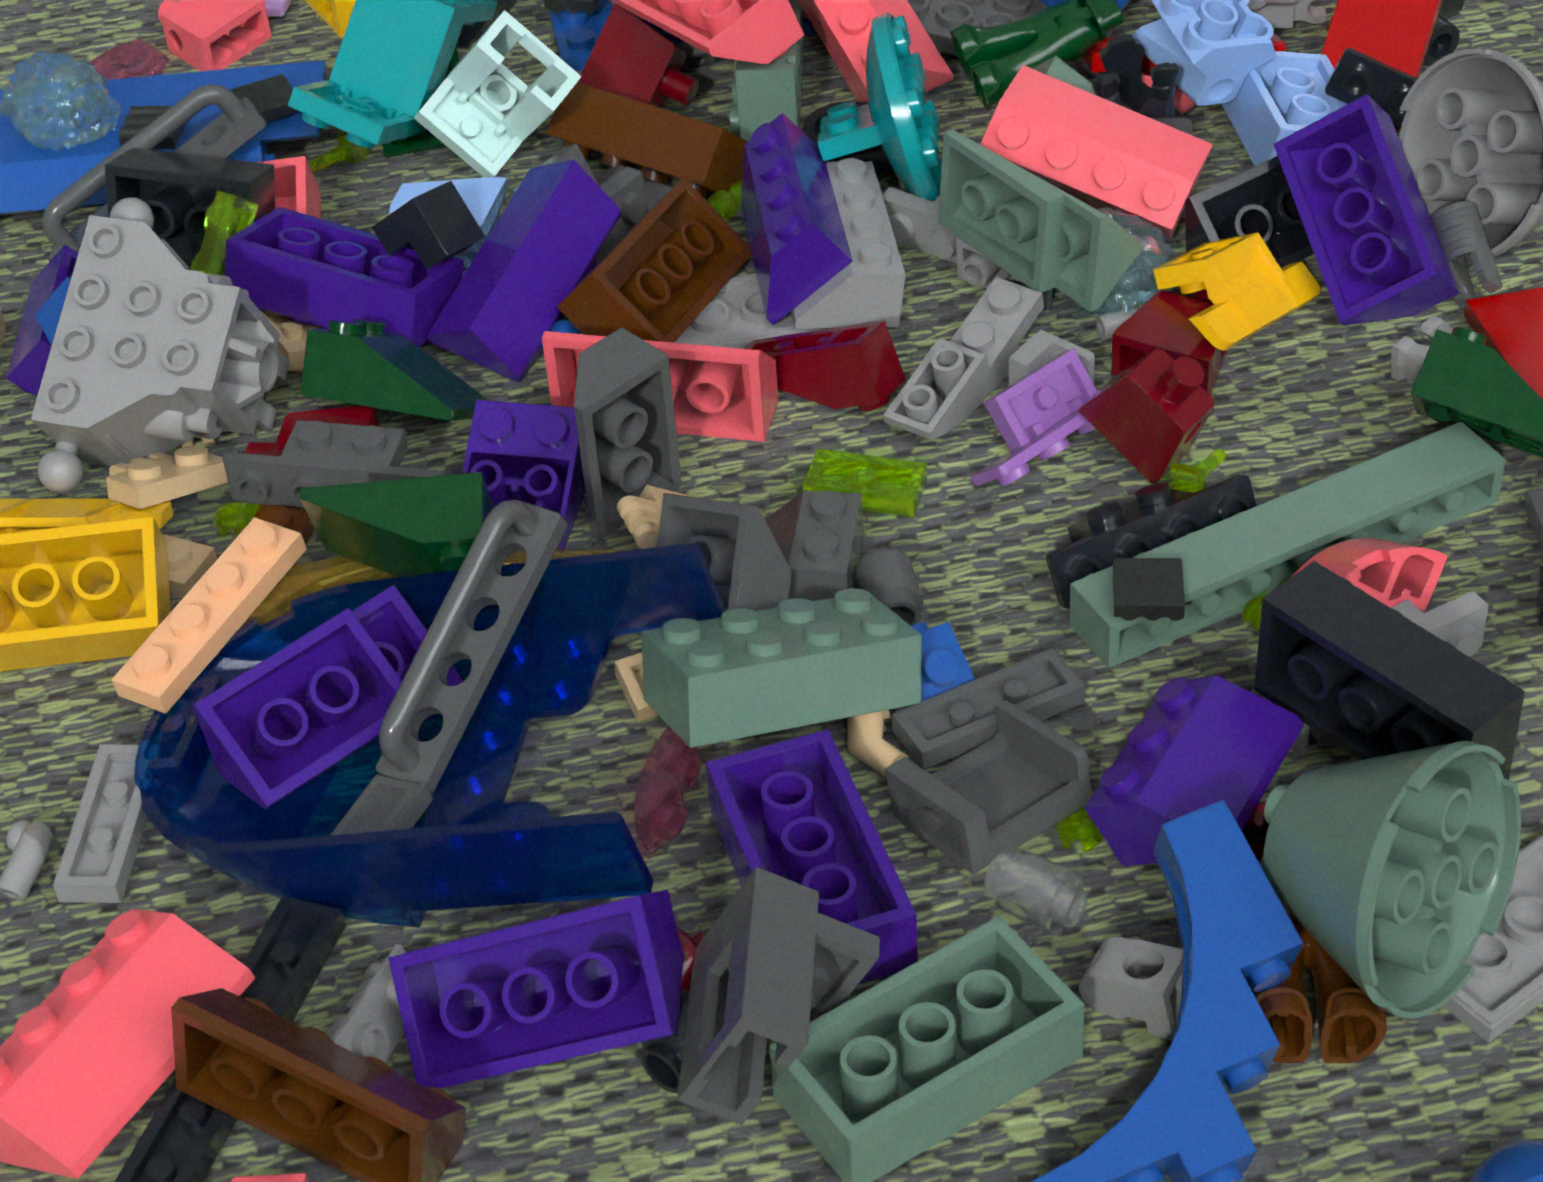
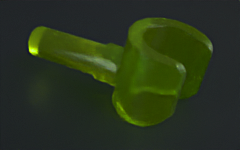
[308,130,367,173]
[1170,449,1226,493]
[214,502,261,537]

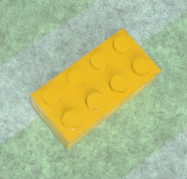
[0,517,171,672]

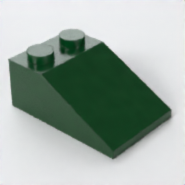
[300,319,489,421]
[1411,327,1543,459]
[300,472,494,593]

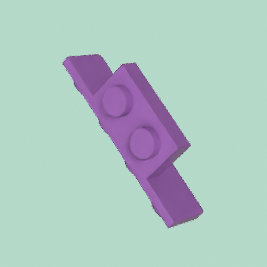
[970,348,1097,487]

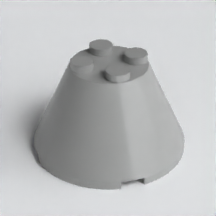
[1399,49,1543,257]

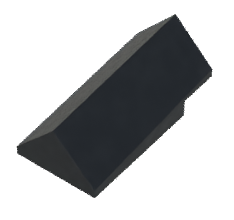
[1185,156,1314,268]

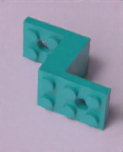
[288,0,498,149]

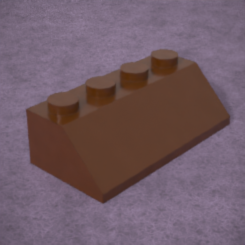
[546,82,748,199]
[557,178,752,343]
[171,988,466,1182]

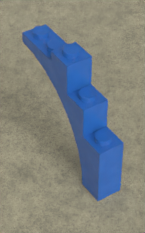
[1032,800,1303,1182]

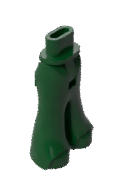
[950,0,1124,111]

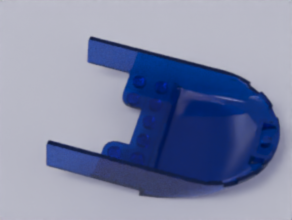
[134,543,727,928]

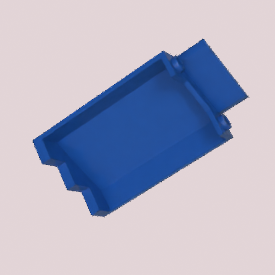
[0,60,326,222]

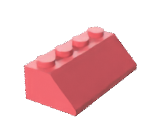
[610,0,804,65]
[798,0,953,103]
[980,65,1213,241]
[542,331,779,442]
[0,909,255,1179]

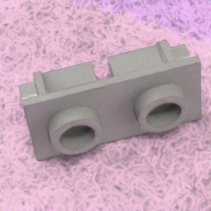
[327,944,406,1062]

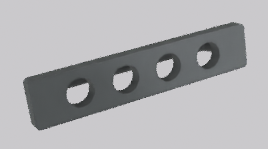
[42,84,267,249]
[376,500,568,794]

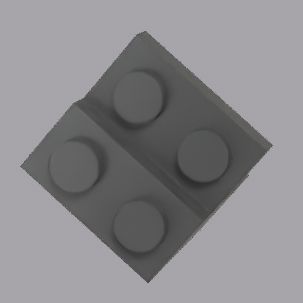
[677,867,880,1125]

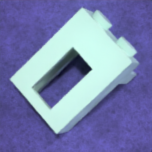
[414,10,581,177]

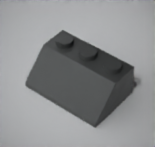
[574,327,682,541]

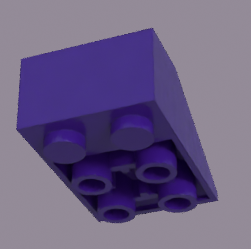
[462,400,586,569]

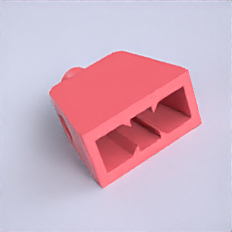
[158,0,272,71]

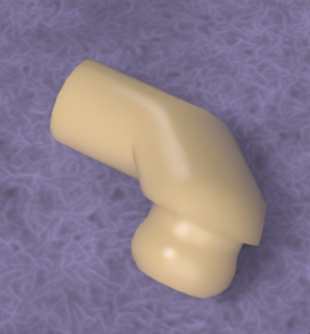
[847,710,908,778]

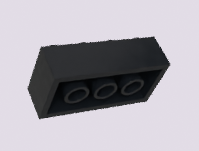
[1254,561,1525,780]

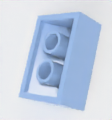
[1222,51,1347,166]

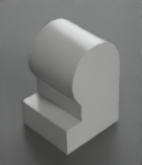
[1079,937,1182,1041]

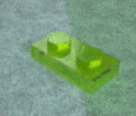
[190,190,258,276]
[803,448,927,517]

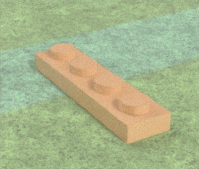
[111,517,307,714]

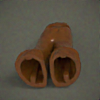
[1256,903,1387,1064]

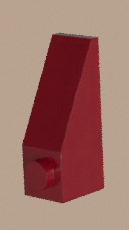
[744,320,906,411]

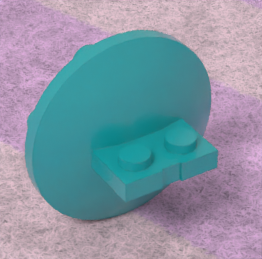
[817,12,942,201]

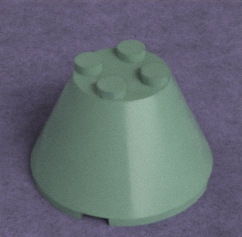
[1259,741,1521,1019]

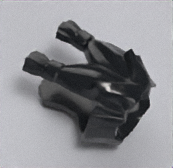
[1091,34,1185,118]

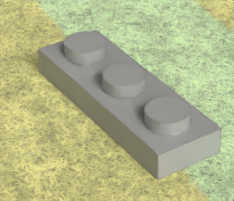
[53,744,165,903]

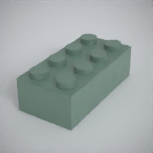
[642,589,922,748]
[769,916,1085,1182]

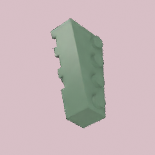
[730,7,804,141]

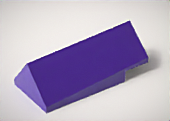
[427,159,621,383]
[192,585,464,810]

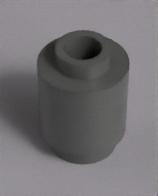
[854,549,924,626]

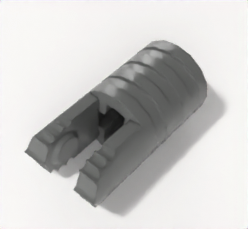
[1430,201,1503,308]

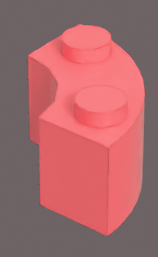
[1293,538,1448,612]

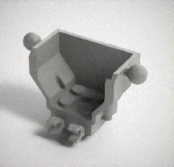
[31,197,290,493]

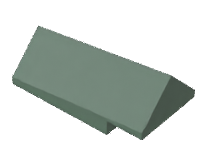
[938,129,1144,312]

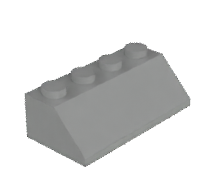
[791,158,906,329]

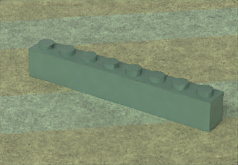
[1069,421,1506,668]

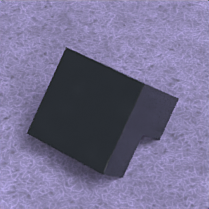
[372,181,485,270]

